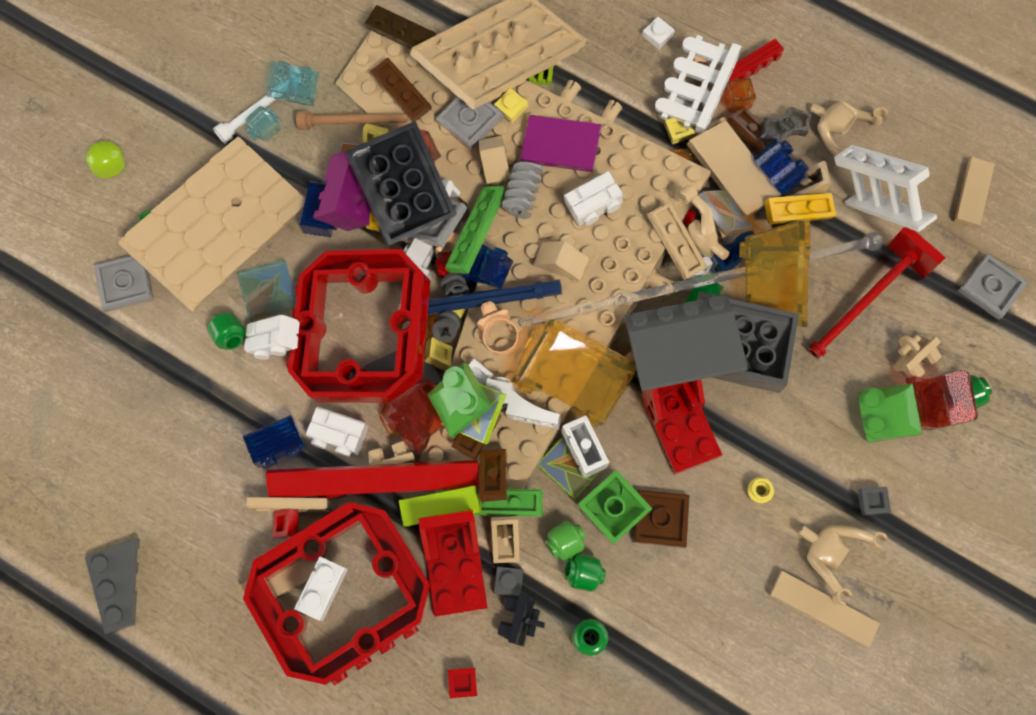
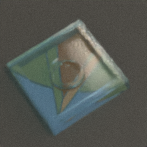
[238,260,296,321]

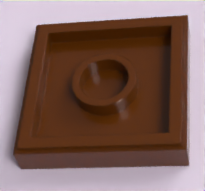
[633,490,690,548]

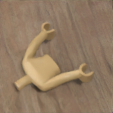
[810,101,888,156]
[680,185,729,260]
[799,525,888,606]

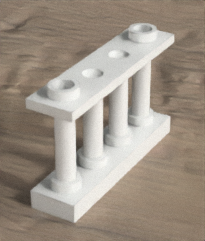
[834,145,937,232]

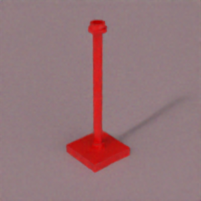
[808,227,946,359]

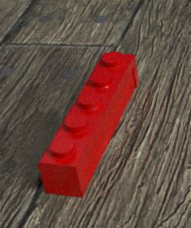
[724,38,784,91]

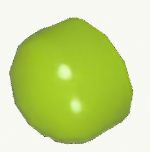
[86,140,125,179]

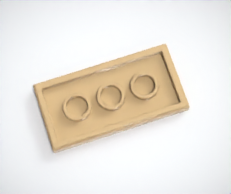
[687,120,782,218]

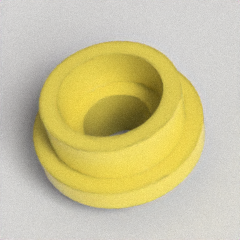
[747,477,774,504]

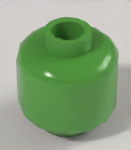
[545,521,586,561]

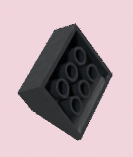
[344,121,457,246]

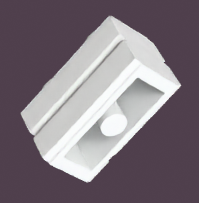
[564,171,623,227]
[244,314,300,360]
[306,406,368,457]
[561,415,609,479]
[294,557,348,621]

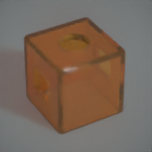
[724,78,756,113]

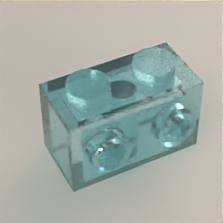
[267,61,320,107]

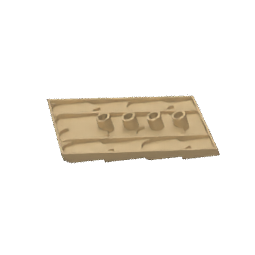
[410,0,587,109]
[119,136,309,312]

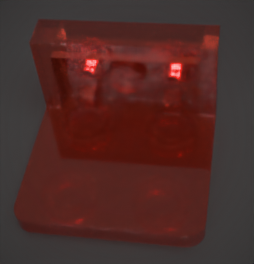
[906,370,978,431]
[384,378,444,455]

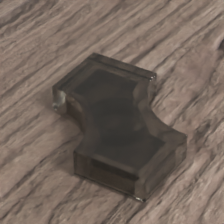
[759,107,811,148]

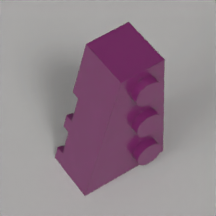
[313,151,370,231]

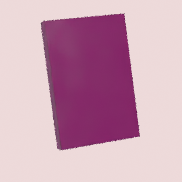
[520,115,601,172]

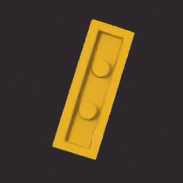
[764,193,836,224]

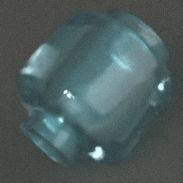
[245,106,281,142]

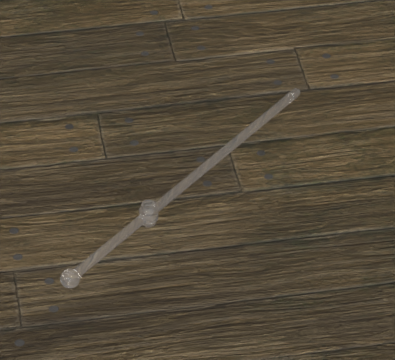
[518,232,883,328]

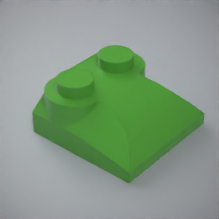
[427,363,493,438]
[859,384,923,443]
[577,470,652,545]

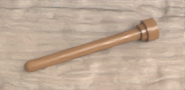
[296,110,409,130]

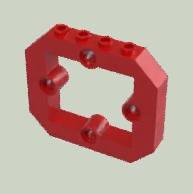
[286,249,431,403]
[243,502,430,686]

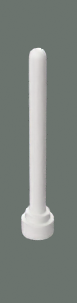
[213,69,308,144]

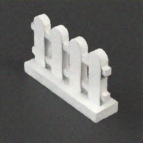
[655,35,741,136]

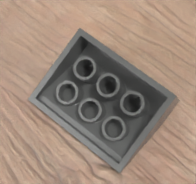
[697,292,799,393]
[624,294,748,391]

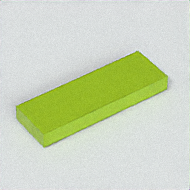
[399,485,482,527]

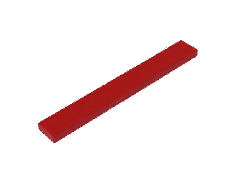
[266,460,479,498]

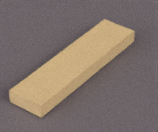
[769,571,880,648]

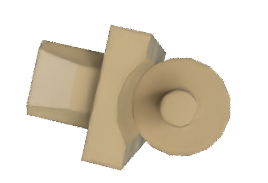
[891,335,942,379]
[368,441,416,465]

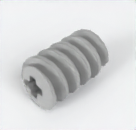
[502,162,544,219]

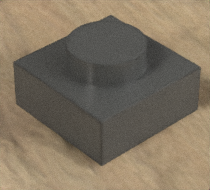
[858,487,891,516]
[494,567,523,596]

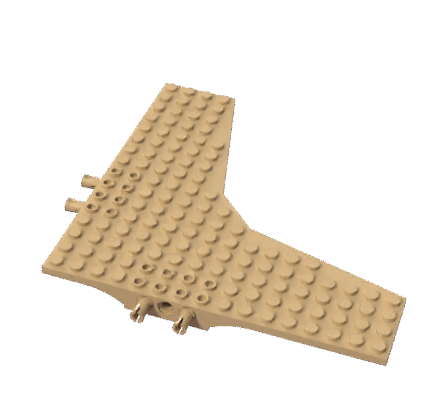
[335,30,711,489]

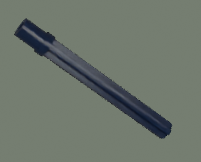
[428,279,562,314]

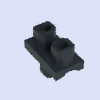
[498,593,545,647]

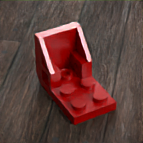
[641,379,723,475]
[418,510,488,617]

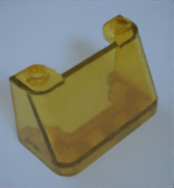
[740,220,811,327]
[511,320,636,428]

